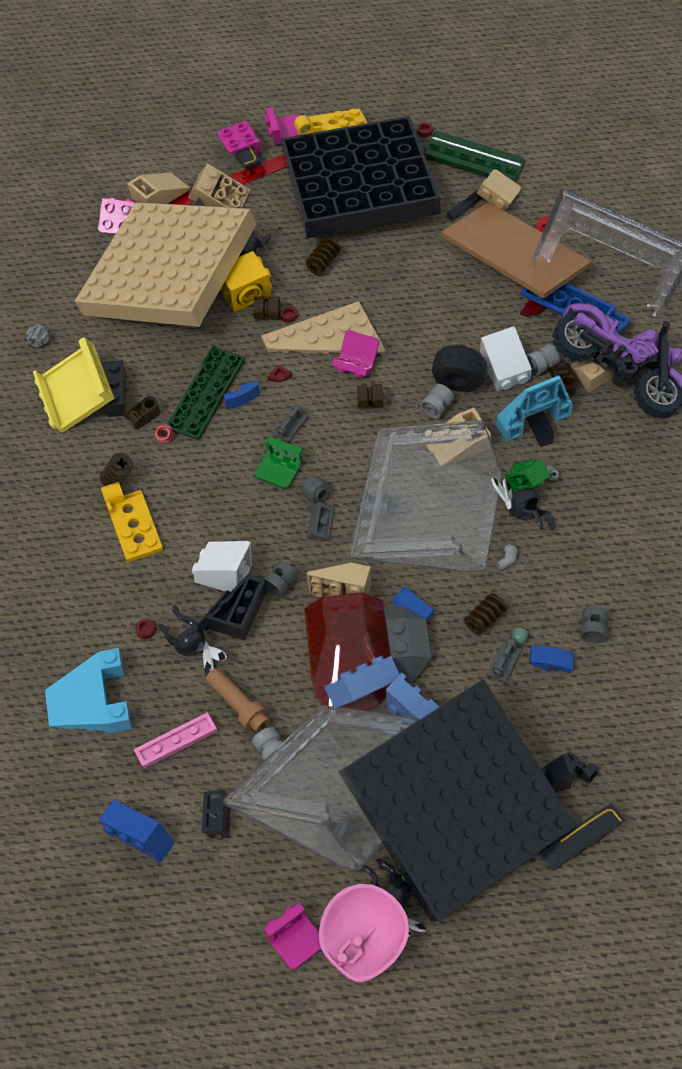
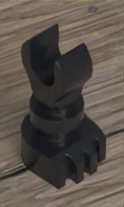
[567,752,599,784]

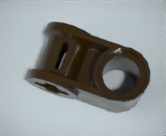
[550,362,577,397]
[124,396,160,430]

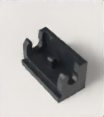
[202,790,231,838]

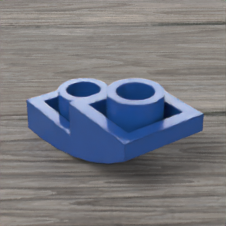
[224,381,260,410]
[391,587,435,621]
[529,646,574,673]

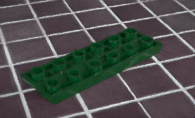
[423,131,525,182]
[167,346,245,440]

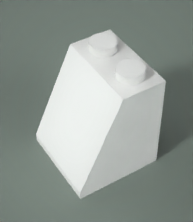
[480,326,532,391]
[192,541,252,592]

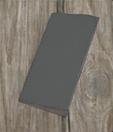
[306,502,334,541]

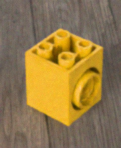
[220,251,272,312]

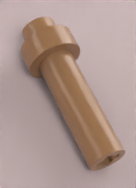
[206,668,271,733]

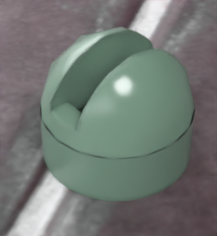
[512,628,528,645]

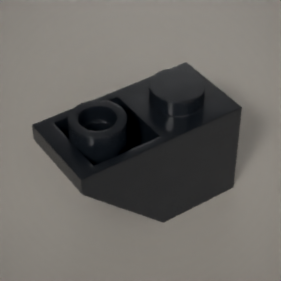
[541,753,576,793]

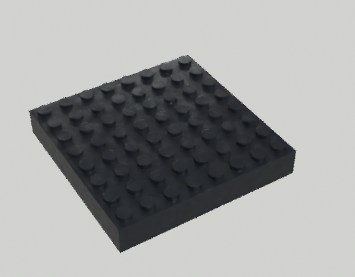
[281,115,441,238]
[338,679,576,922]

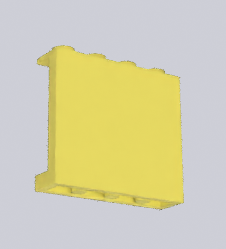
[33,337,114,433]

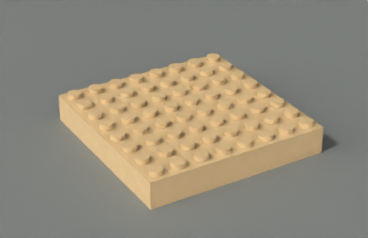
[75,202,257,327]

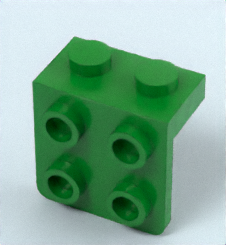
[255,437,303,489]

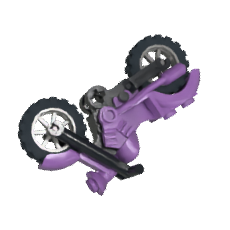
[552,303,682,418]

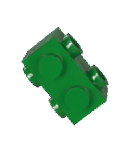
[505,459,550,491]

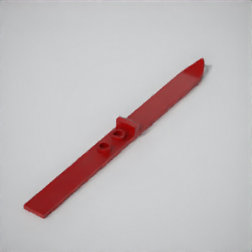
[168,155,286,205]

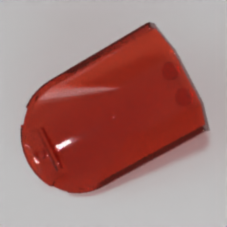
[304,593,391,716]

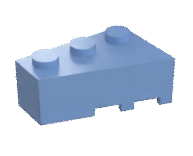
[324,656,400,709]
[386,672,439,726]

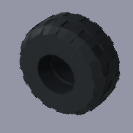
[432,345,488,392]

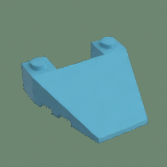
[496,376,573,442]
[45,648,132,733]

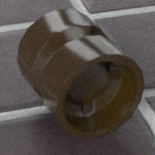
[253,296,280,320]
[357,384,383,409]

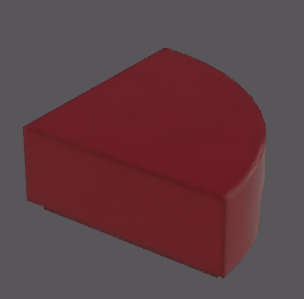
[520,300,545,317]
[267,365,293,382]

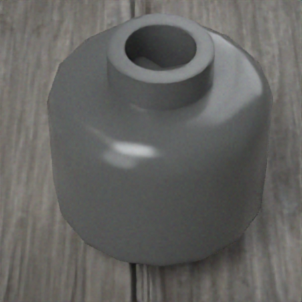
[301,475,329,503]

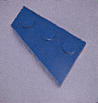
[99,800,175,863]

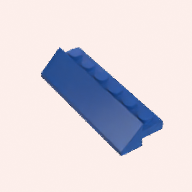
[520,283,631,335]

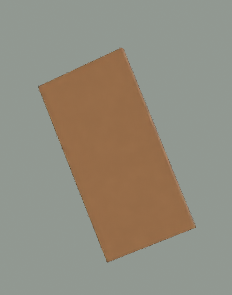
[441,202,592,299]

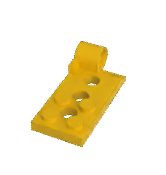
[294,109,368,135]
[101,482,163,563]

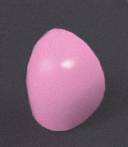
[319,884,409,982]

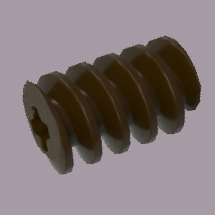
[306,238,340,276]
[100,452,133,486]
[464,593,507,635]

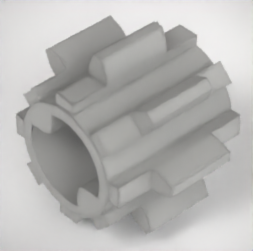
[26,324,49,348]

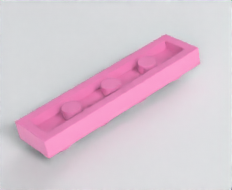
[134,712,217,769]

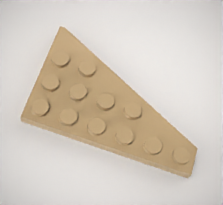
[261,301,386,356]

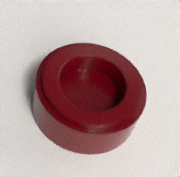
[417,122,433,138]
[280,306,298,323]
[135,619,156,639]

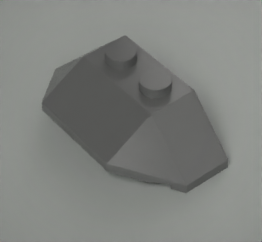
[384,606,432,683]

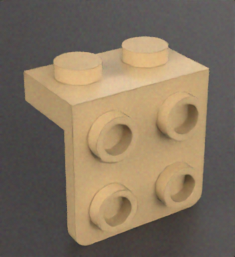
[477,169,521,211]

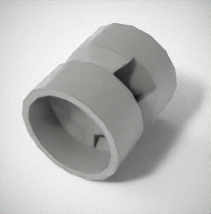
[526,344,560,376]
[420,384,454,419]
[252,727,290,767]

